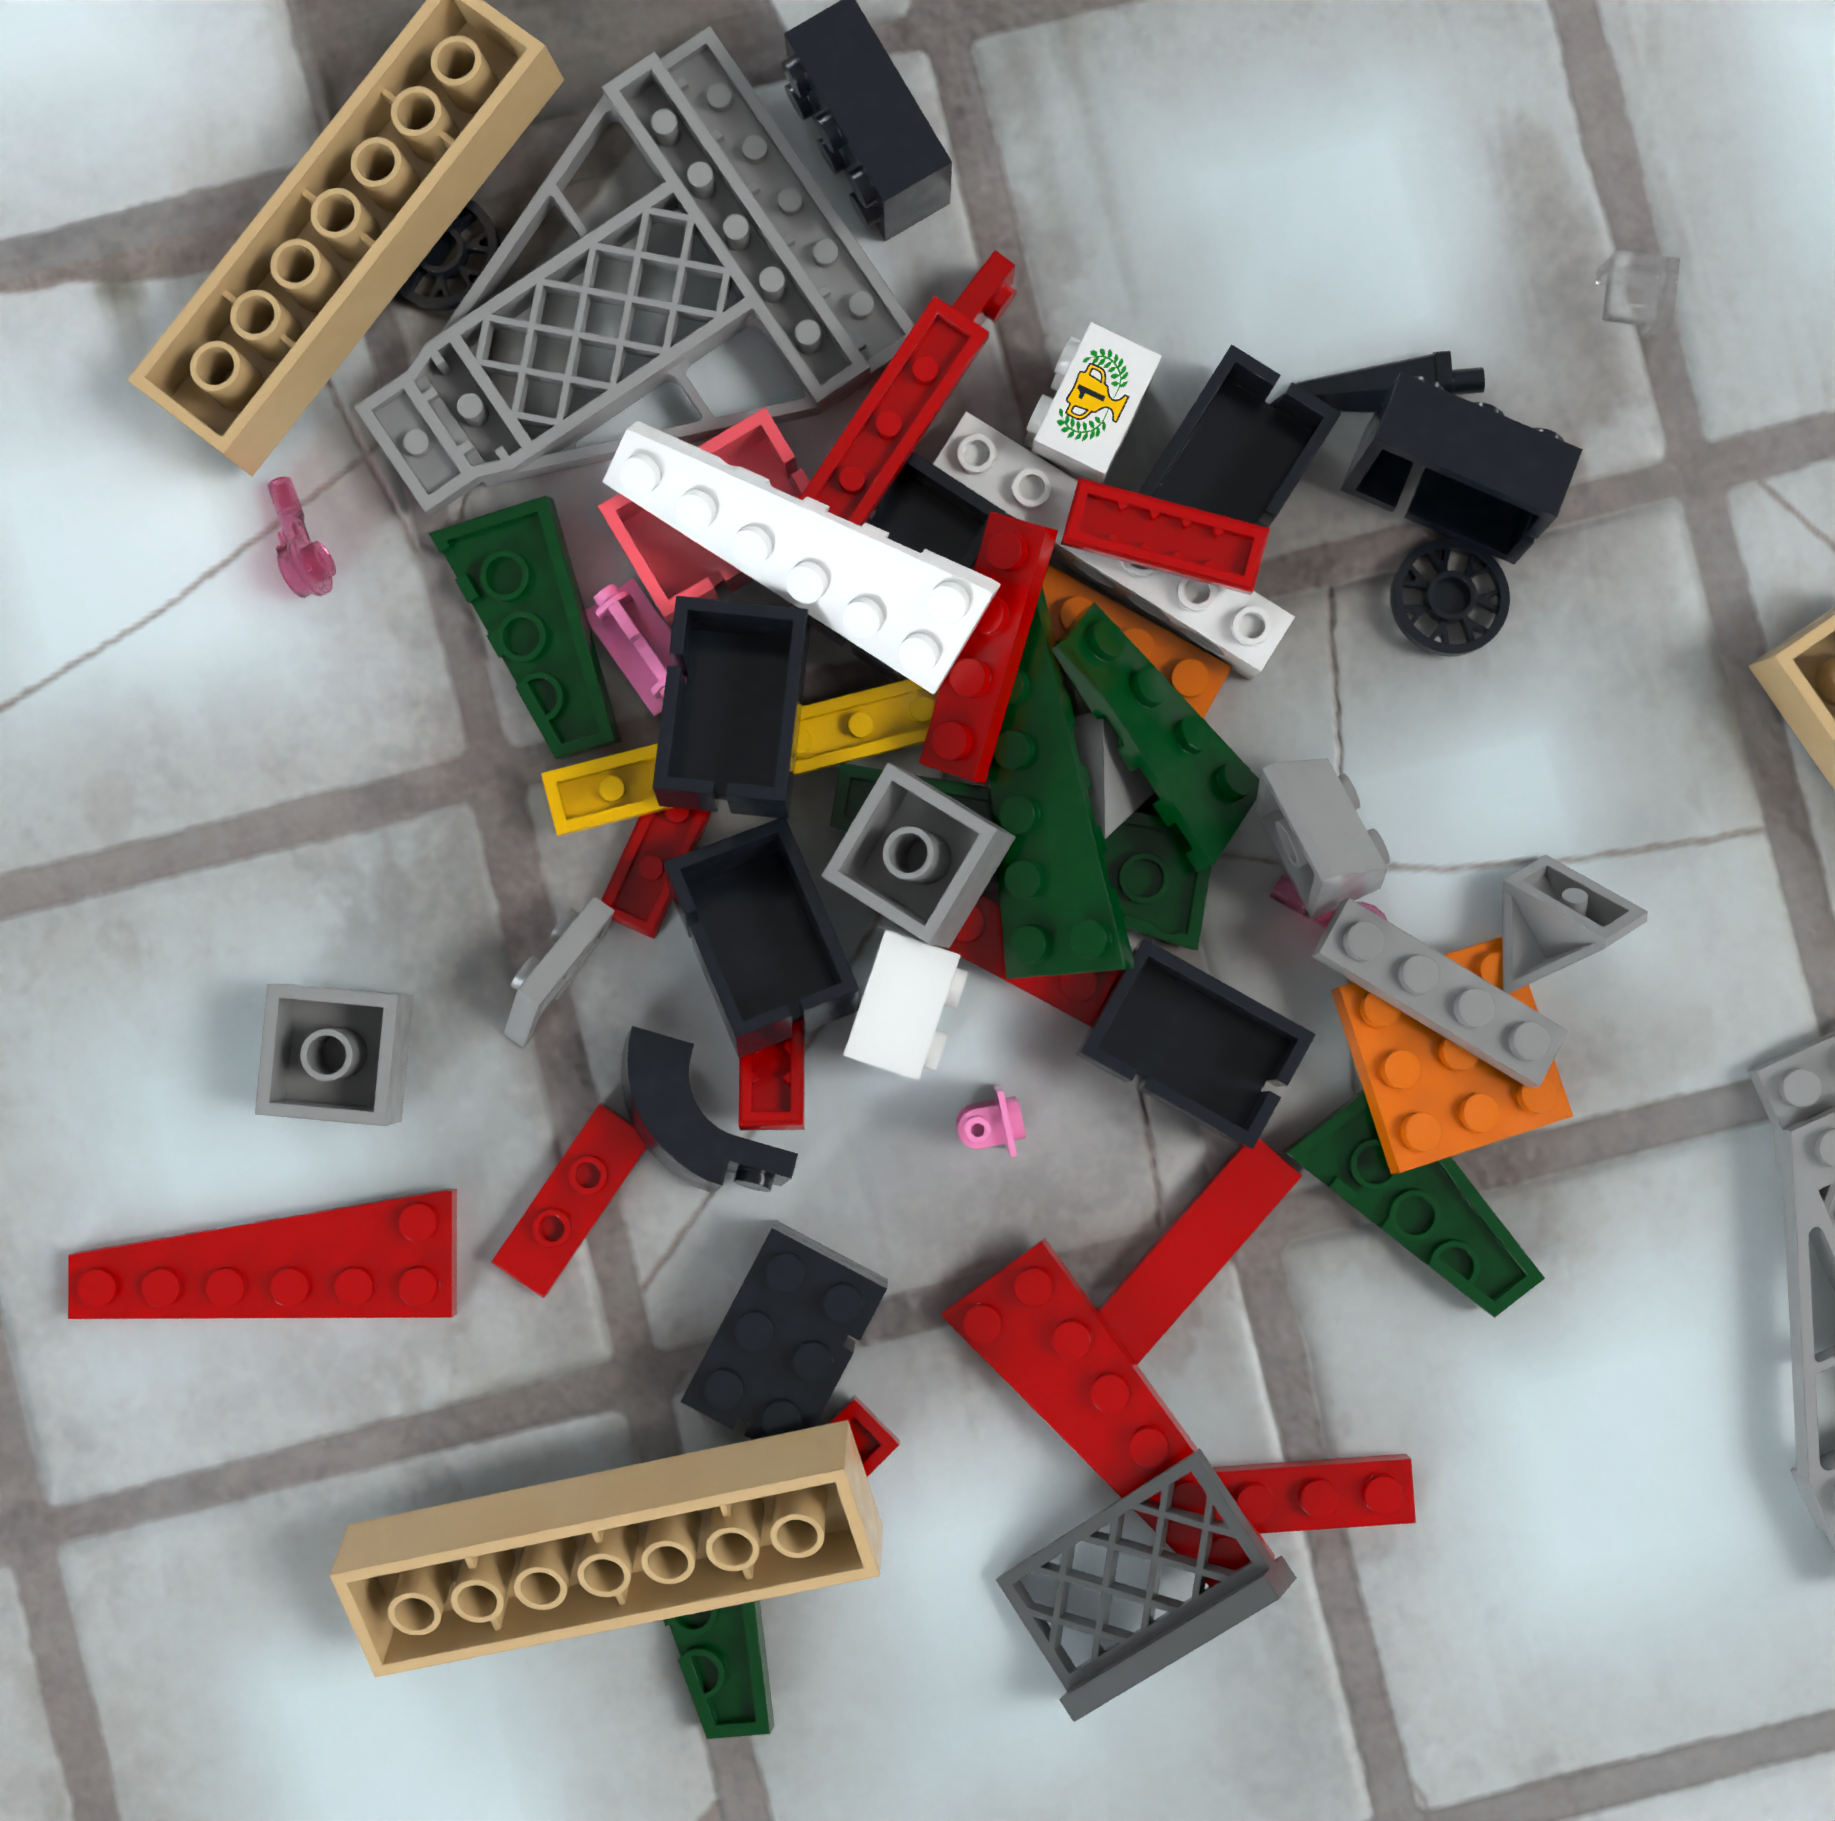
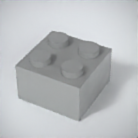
[821,763,1016,948]
[255,984,414,1126]

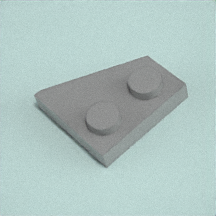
[503,896,615,1048]

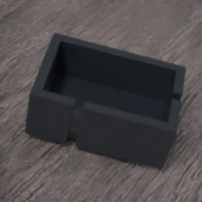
[781,0,952,241]
[1138,344,1341,528]
[1340,372,1583,564]
[791,452,1007,682]
[652,596,810,819]
[663,818,859,1058]
[1076,938,1316,1149]
[680,1220,888,1440]

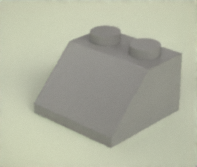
[1255,758,1390,920]

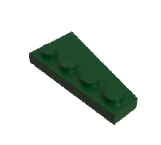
[429,495,622,760]
[1051,602,1260,873]
[1283,1089,1545,1318]
[663,1600,775,1739]

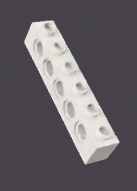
[933,411,1295,681]

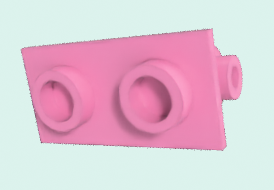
[585,577,687,717]
[956,1085,1026,1157]

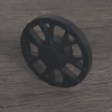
[398,200,500,311]
[1390,538,1510,657]

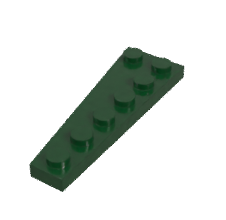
[989,587,1134,979]
[830,763,1212,950]

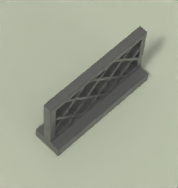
[996,1448,1297,1722]

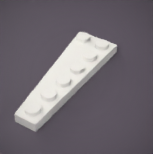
[602,421,1001,695]

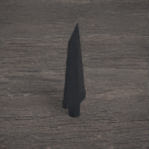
[1270,351,1485,413]

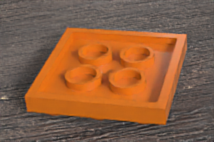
[1331,937,1574,1174]

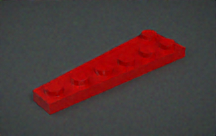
[68,1189,457,1319]
[941,1238,1275,1586]

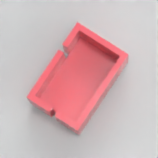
[598,407,810,629]

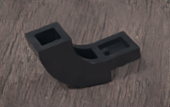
[621,1026,798,1194]

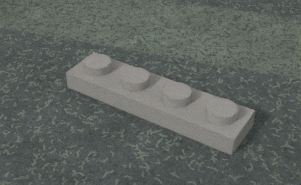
[1311,898,1568,1089]

